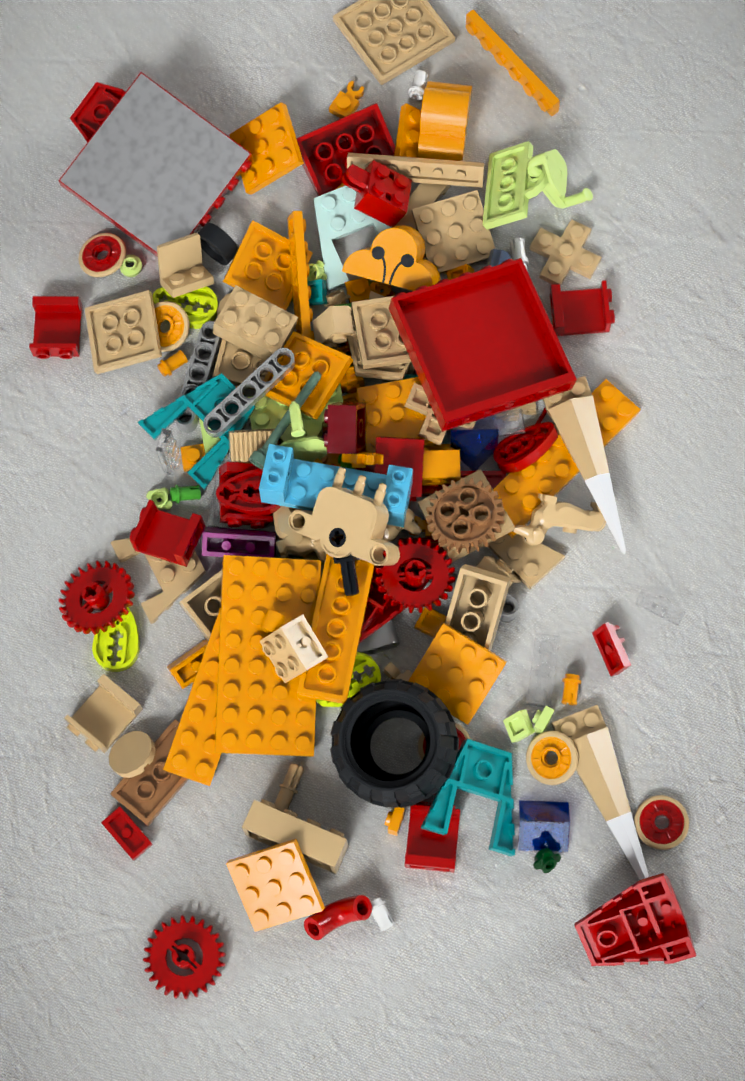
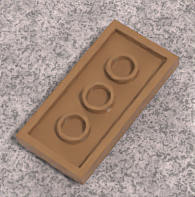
[110,719,189,826]

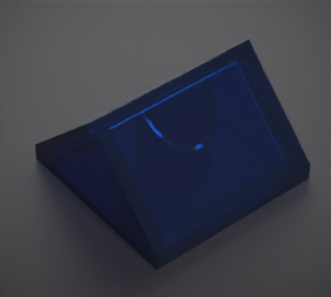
[450,429,499,471]
[518,800,570,852]

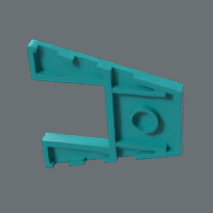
[137,373,255,490]
[421,739,515,856]

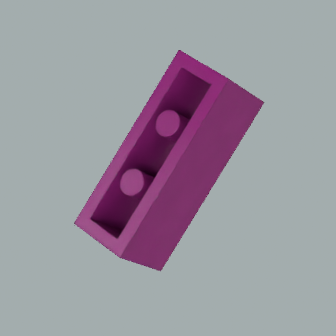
[202,527,277,558]

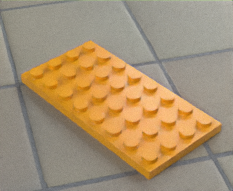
[214,555,321,757]

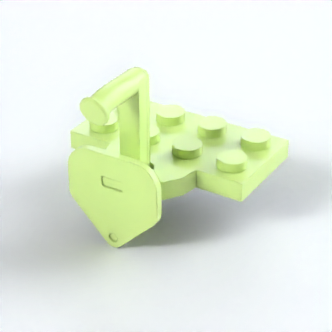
[482,141,593,230]
[248,383,343,462]

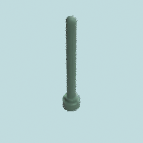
[249,371,321,470]

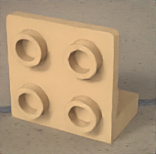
[157,233,214,298]
[260,614,328,683]

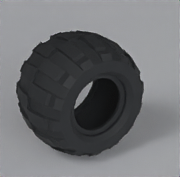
[330,679,459,808]

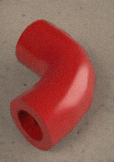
[304,895,372,940]

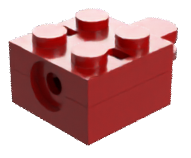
[341,160,412,227]

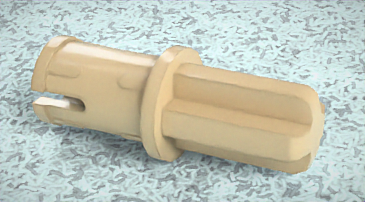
[274,764,304,812]

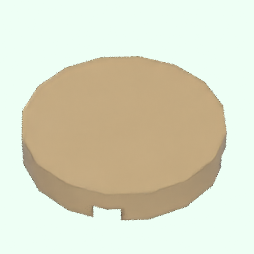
[109,731,156,778]

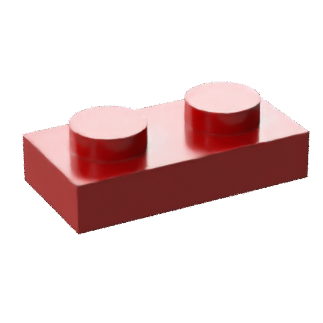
[101,807,153,861]

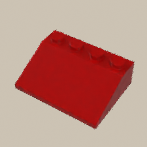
[296,103,395,196]

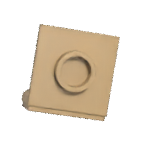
[476,556,521,587]

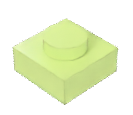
[532,706,554,735]
[503,710,535,743]

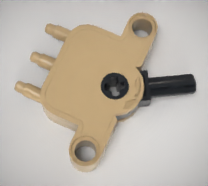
[288,467,400,596]

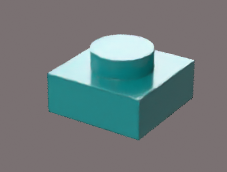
[307,279,327,306]

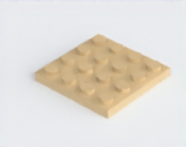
[333,0,455,86]

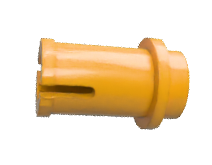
[157,350,188,377]
[561,674,582,706]

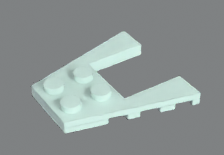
[313,186,391,291]

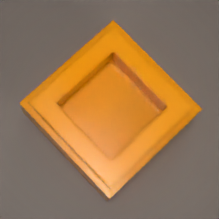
[414,607,447,638]

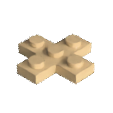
[530,219,602,286]
[404,383,476,445]

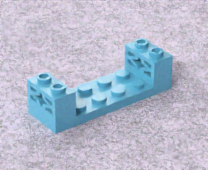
[259,444,413,527]

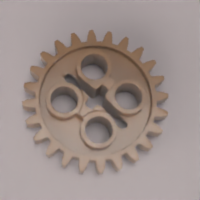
[425,478,505,554]

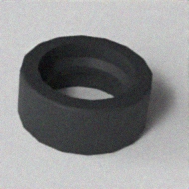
[198,222,238,265]

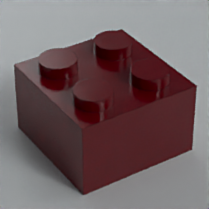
[324,402,366,454]

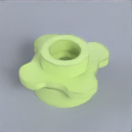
[307,260,327,281]
[146,488,172,510]

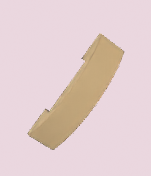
[391,183,451,230]

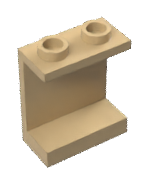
[64,674,143,753]

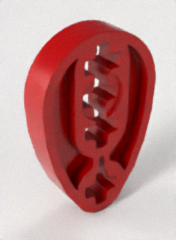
[493,422,559,473]
[216,469,281,515]

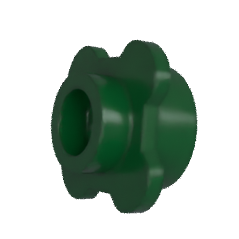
[533,848,561,873]

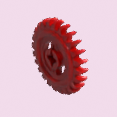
[375,537,455,613]
[58,560,135,635]
[143,915,226,1000]

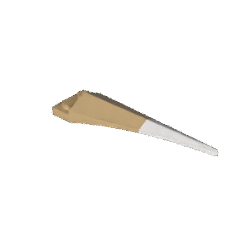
[542,376,626,554]
[551,705,649,880]

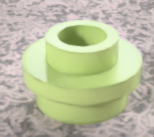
[120,255,142,277]

